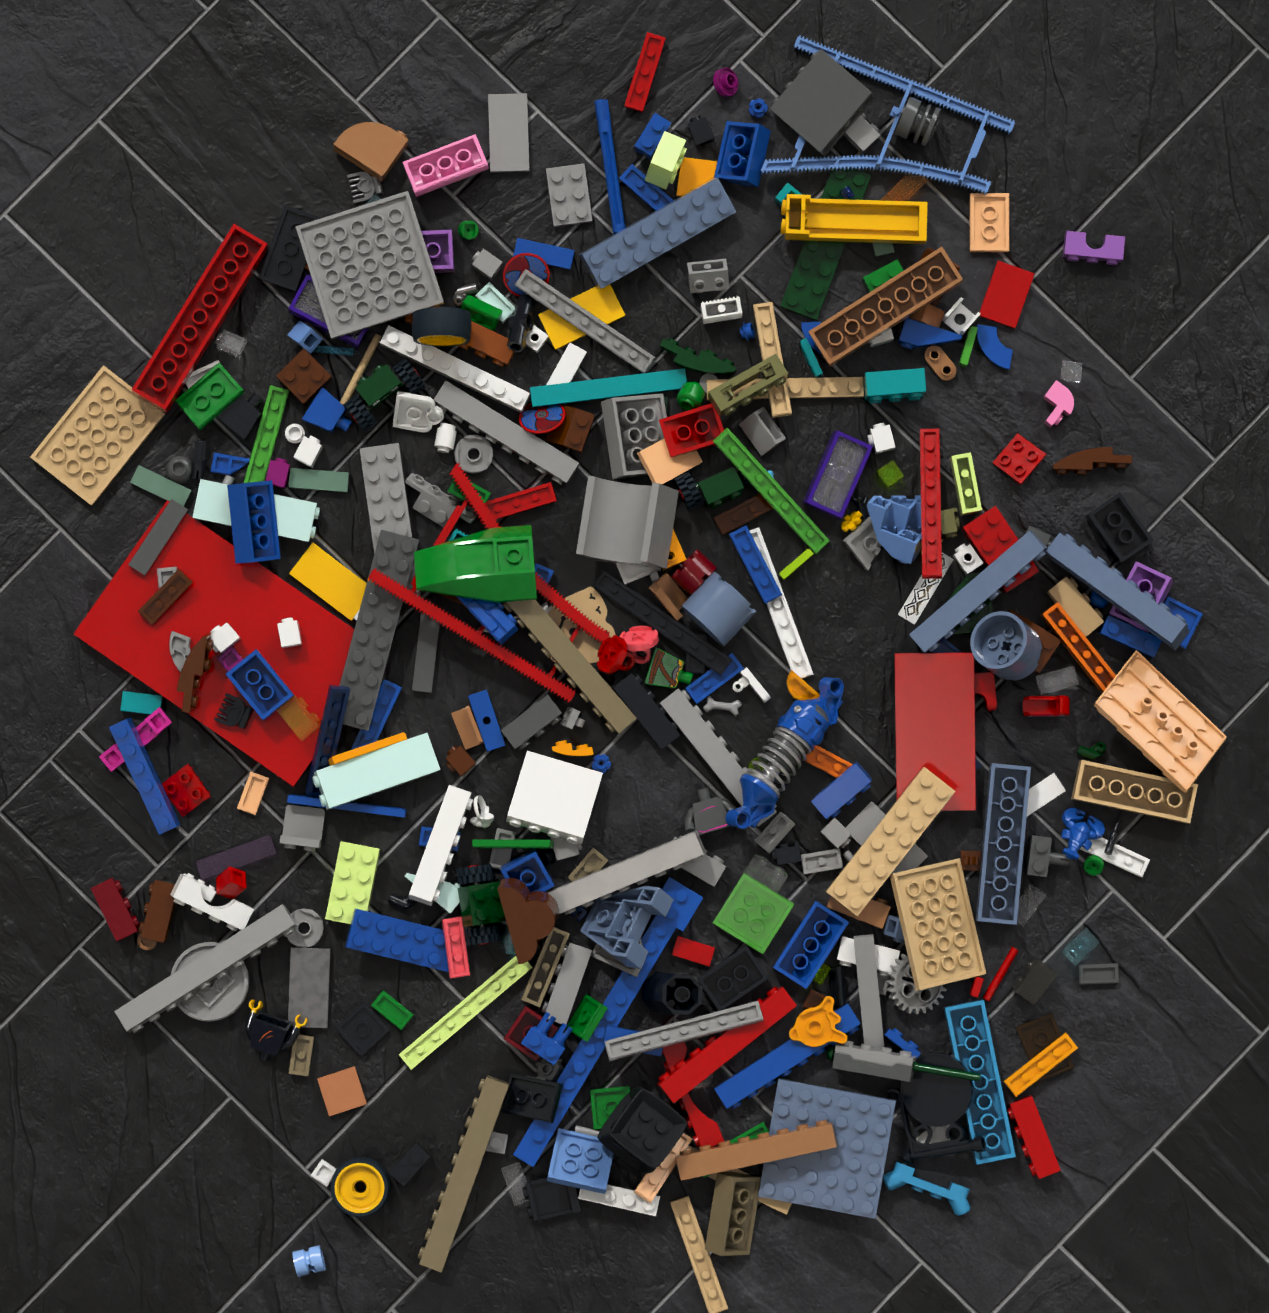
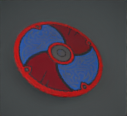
[503,253,550,297]
[519,403,566,434]

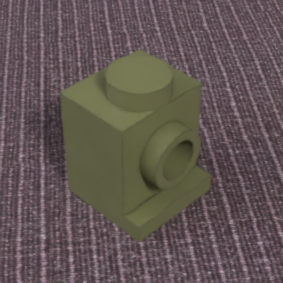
[941,508,960,538]

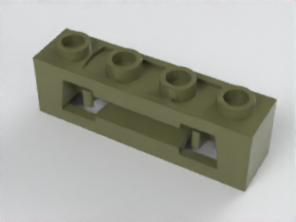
[708,354,788,416]

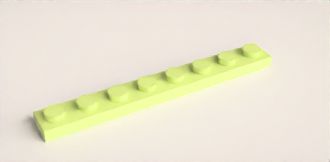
[399,956,533,1070]

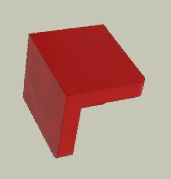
[216,866,246,899]

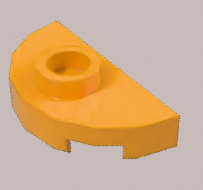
[786,670,820,700]

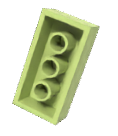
[325,841,381,924]

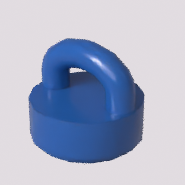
[1089,591,1108,608]

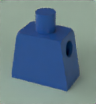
[302,387,352,433]

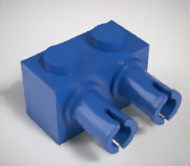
[521,1012,573,1065]

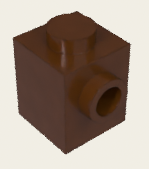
[446,745,476,776]

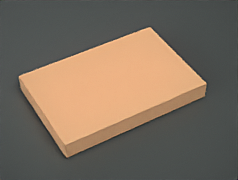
[969,193,1009,252]
[637,439,703,484]

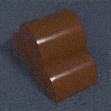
[497,878,559,964]

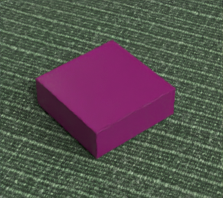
[217,646,243,672]

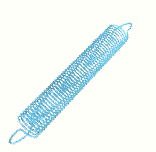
[316,346,359,356]

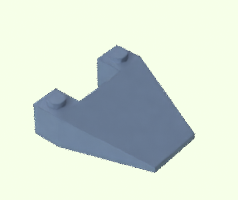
[581,886,674,969]

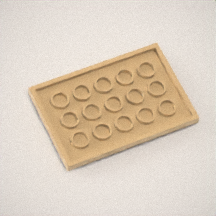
[30,365,166,506]
[890,858,986,991]

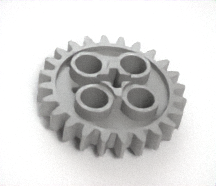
[886,954,947,1014]

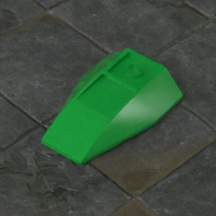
[414,525,537,603]

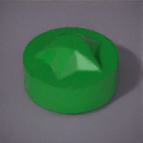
[458,220,479,240]
[1084,855,1104,876]

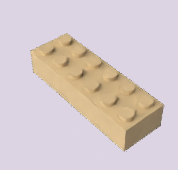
[1071,760,1198,824]

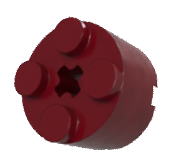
[671,549,717,596]

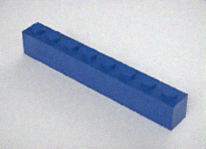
[714,1003,861,1110]

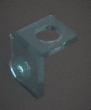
[1062,928,1099,966]

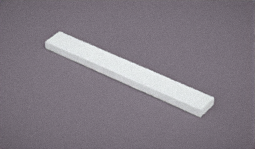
[750,527,813,679]

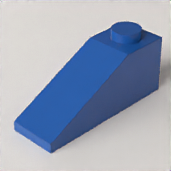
[898,318,962,350]

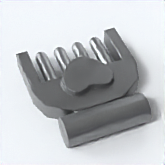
[347,172,383,204]

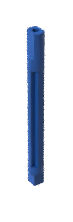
[594,99,626,235]

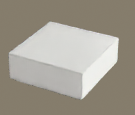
[311,1159,336,1187]

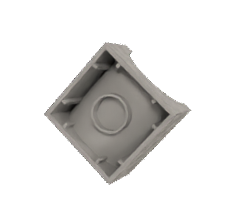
[576,476,679,569]

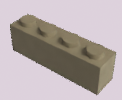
[521,927,570,1007]

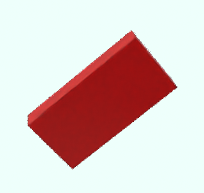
[672,936,715,967]

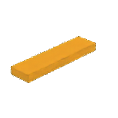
[328,732,407,766]
[1003,1032,1078,1097]

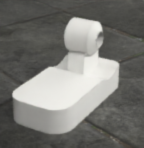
[732,667,771,703]

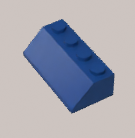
[227,480,281,564]
[772,901,849,989]

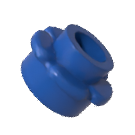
[749,98,768,118]
[740,322,755,341]
[592,754,611,773]

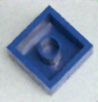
[500,849,555,892]

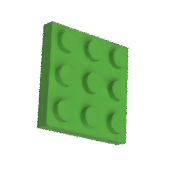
[713,873,794,954]

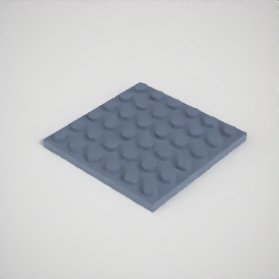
[758,1079,896,1219]

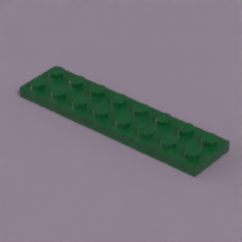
[780,168,871,321]

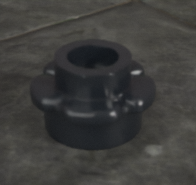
[538,849,555,865]

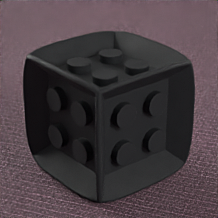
[597,1087,688,1174]

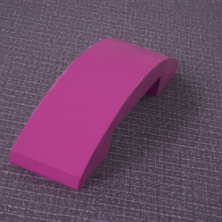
[99,707,172,772]

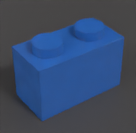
[634,113,671,160]

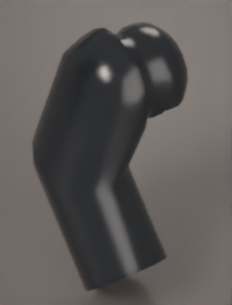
[388,892,417,909]

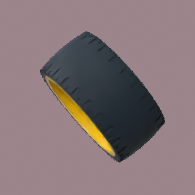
[412,307,471,346]
[330,1157,390,1217]

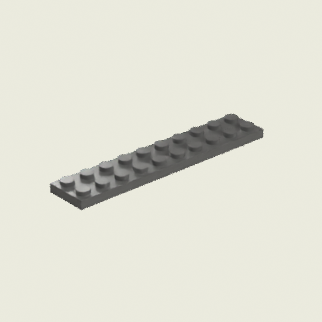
[340,530,419,731]

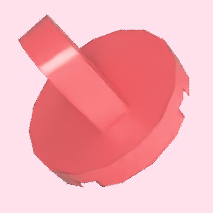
[619,626,659,664]

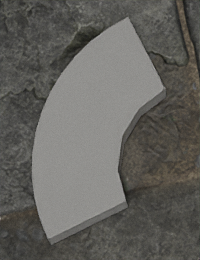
[169,631,191,672]

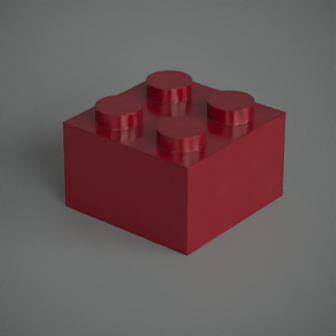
[503,1006,559,1061]

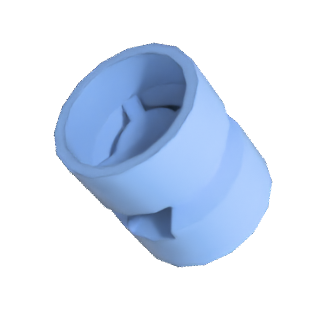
[292,1245,326,1277]

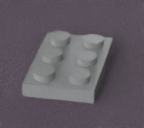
[546,163,592,227]

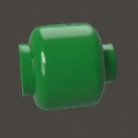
[677,382,705,411]

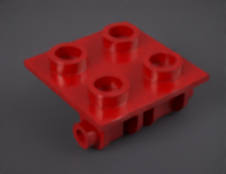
[992,433,1047,485]
[162,764,211,817]

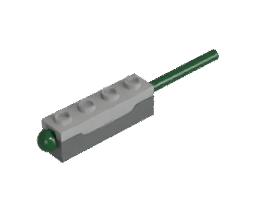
[826,1041,981,1082]

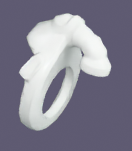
[470,795,494,828]

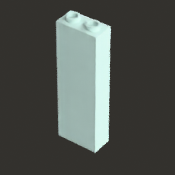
[193,479,320,542]
[312,733,440,810]

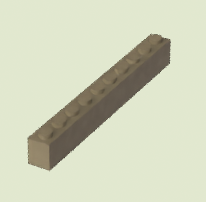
[502,600,637,734]
[417,1075,510,1272]

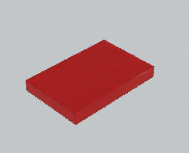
[979,261,1035,329]

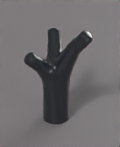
[850,496,868,522]

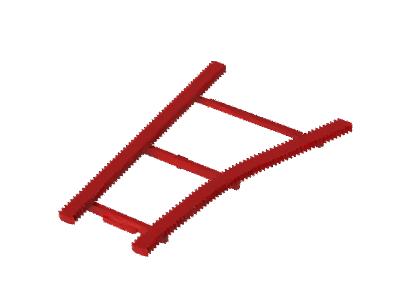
[368,463,610,703]

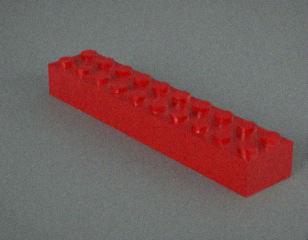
[131,224,269,414]

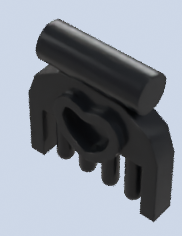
[214,693,253,729]

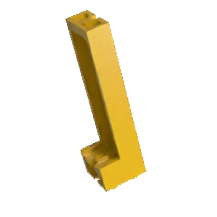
[781,194,927,244]

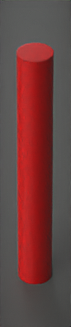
[983,947,1019,1002]

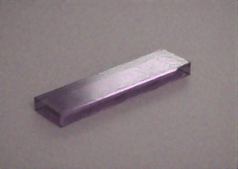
[195,835,277,880]

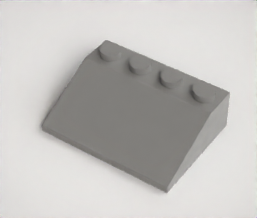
[601,394,667,479]

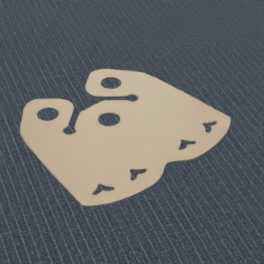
[547,587,616,663]

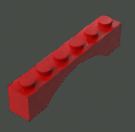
[662,1042,724,1148]

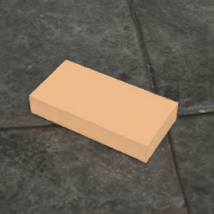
[237,772,270,815]

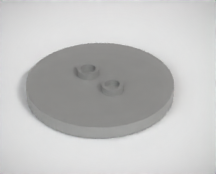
[171,942,249,1022]

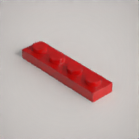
[624,32,666,113]
[480,482,557,524]

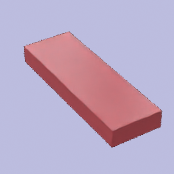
[442,916,470,979]

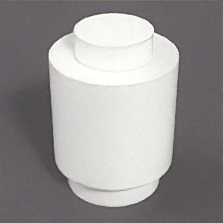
[434,423,457,453]

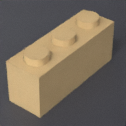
[1046,576,1104,637]

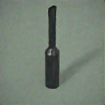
[1104,810,1123,855]

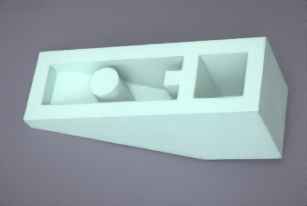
[405,873,462,914]

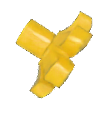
[841,511,862,532]

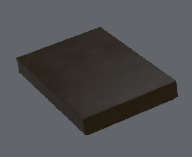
[1015,1013,1074,1083]

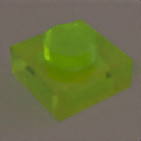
[876,460,904,488]
[813,964,831,985]

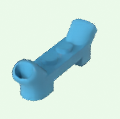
[883,1161,971,1216]

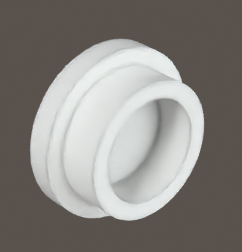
[285,424,305,443]

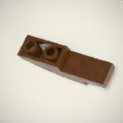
[1051,447,1132,475]
[177,633,213,713]

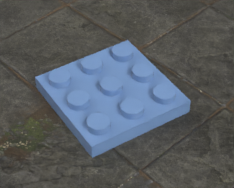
[547,1128,614,1194]

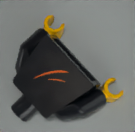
[245,1000,308,1061]

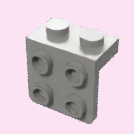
[280,805,325,852]

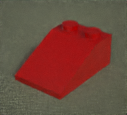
[659,404,724,457]

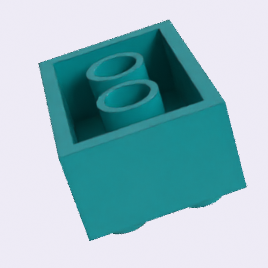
[863,368,926,404]

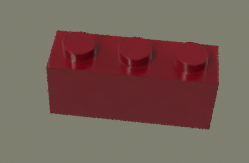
[91,878,140,942]

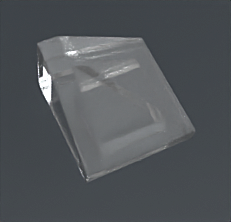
[1060,360,1082,383]

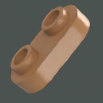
[924,345,956,381]

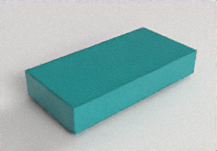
[799,338,823,378]
[120,691,163,714]

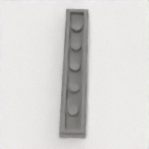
[854,934,884,1050]

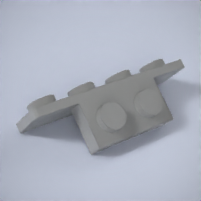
[405,473,477,527]

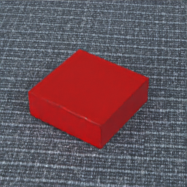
[969,976,984,998]

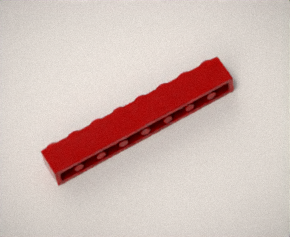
[656,986,797,1104]

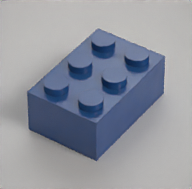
[226,649,295,721]

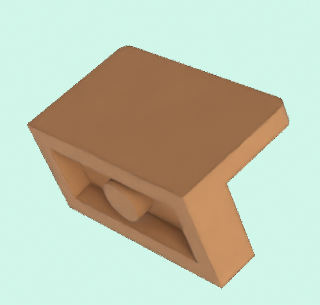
[648,573,688,621]
[451,706,484,750]

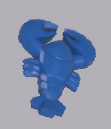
[1061,808,1105,860]

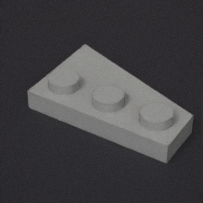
[843,516,881,571]

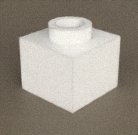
[525,325,549,353]

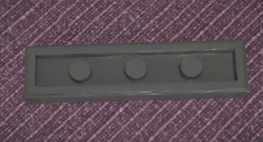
[128,499,189,576]
[412,612,440,693]

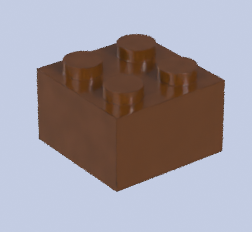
[276,349,333,406]

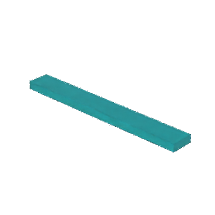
[530,368,687,408]

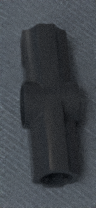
[507,294,535,352]

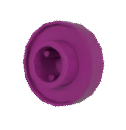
[713,68,738,97]

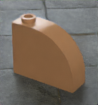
[333,122,408,182]

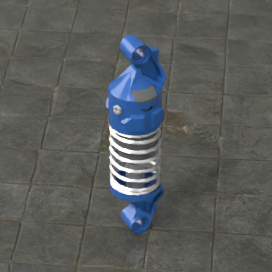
[725,677,844,829]

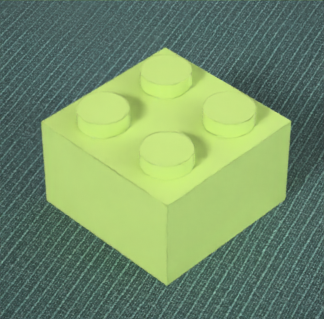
[644,131,687,189]

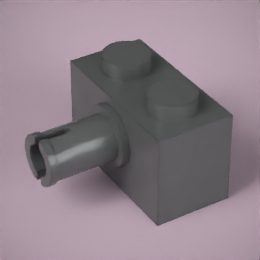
[1025,835,1069,877]

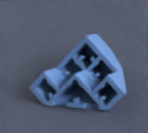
[867,495,922,564]

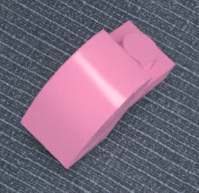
[1043,380,1074,427]

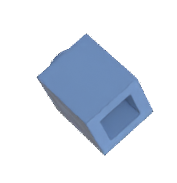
[287,320,323,354]

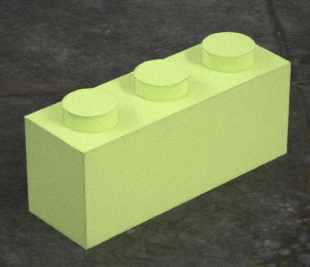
[950,452,982,516]

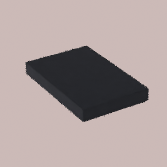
[500,1073,563,1123]

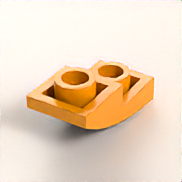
[552,740,594,757]

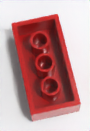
[961,506,1039,594]

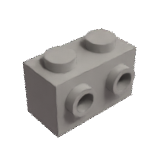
[687,259,729,293]

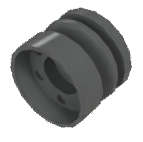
[894,97,940,147]

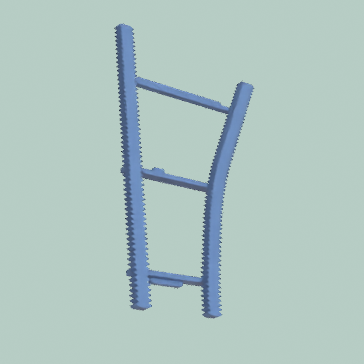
[761,35,1015,196]

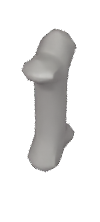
[703,695,742,717]

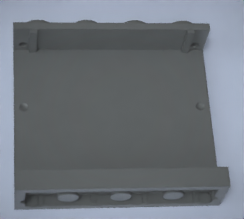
[770,49,876,156]

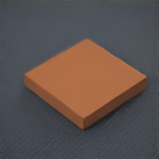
[317,1066,367,1116]

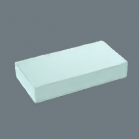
[475,282,515,324]

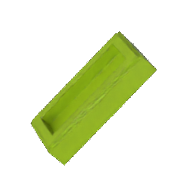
[779,549,814,581]

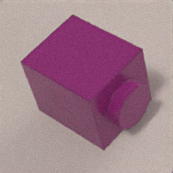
[265,458,291,489]

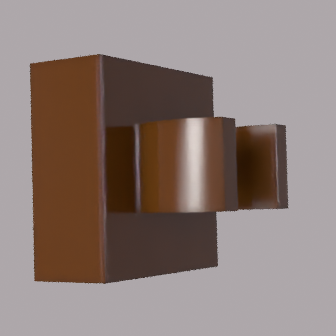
[960,851,981,871]

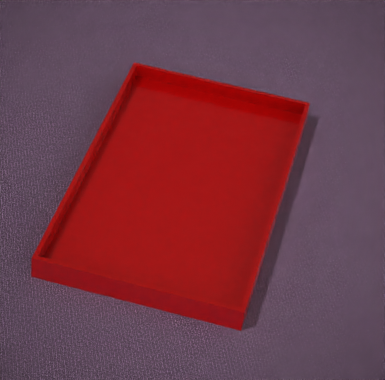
[74,500,354,787]

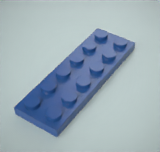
[345,908,467,972]

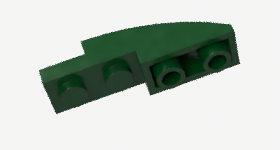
[660,338,736,375]

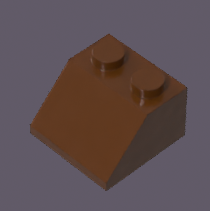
[545,405,595,454]

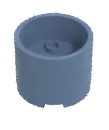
[681,572,756,647]
[970,611,1042,681]

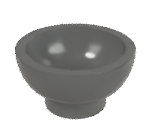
[166,456,193,484]

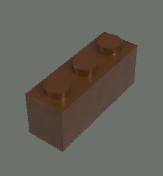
[139,880,176,944]

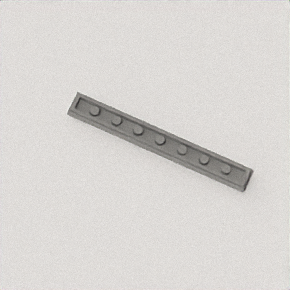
[515,269,655,373]
[604,1001,763,1062]

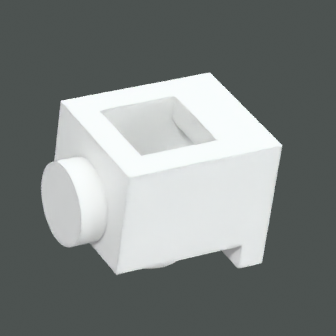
[953,543,983,575]

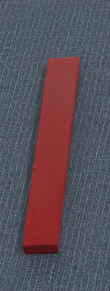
[920,428,942,579]

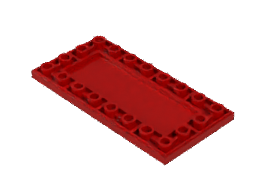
[895,652,976,811]

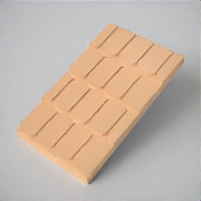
[1094,650,1227,794]

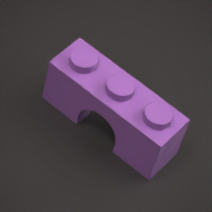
[1062,231,1125,265]

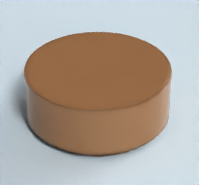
[137,933,157,950]

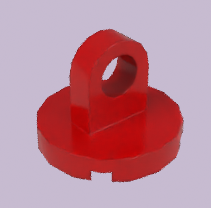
[597,635,635,674]

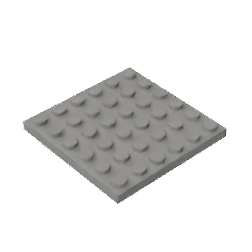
[296,191,444,339]

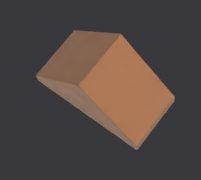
[908,304,945,328]

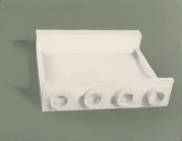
[506,751,603,844]

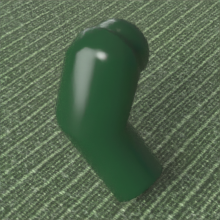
[1076,742,1106,760]

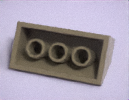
[705,1172,761,1256]

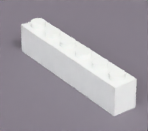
[409,785,474,906]

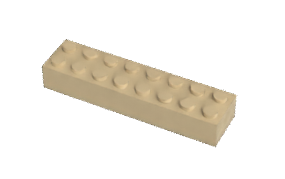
[825,767,955,916]

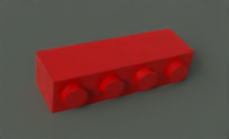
[1007,1095,1061,1179]

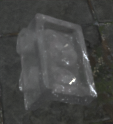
[740,854,788,893]

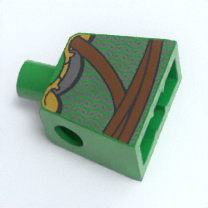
[645,648,693,689]

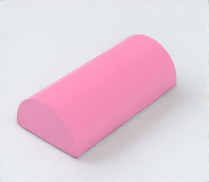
[403,134,489,197]

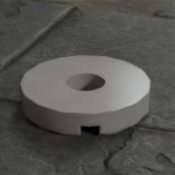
[454,435,493,474]
[287,908,324,948]

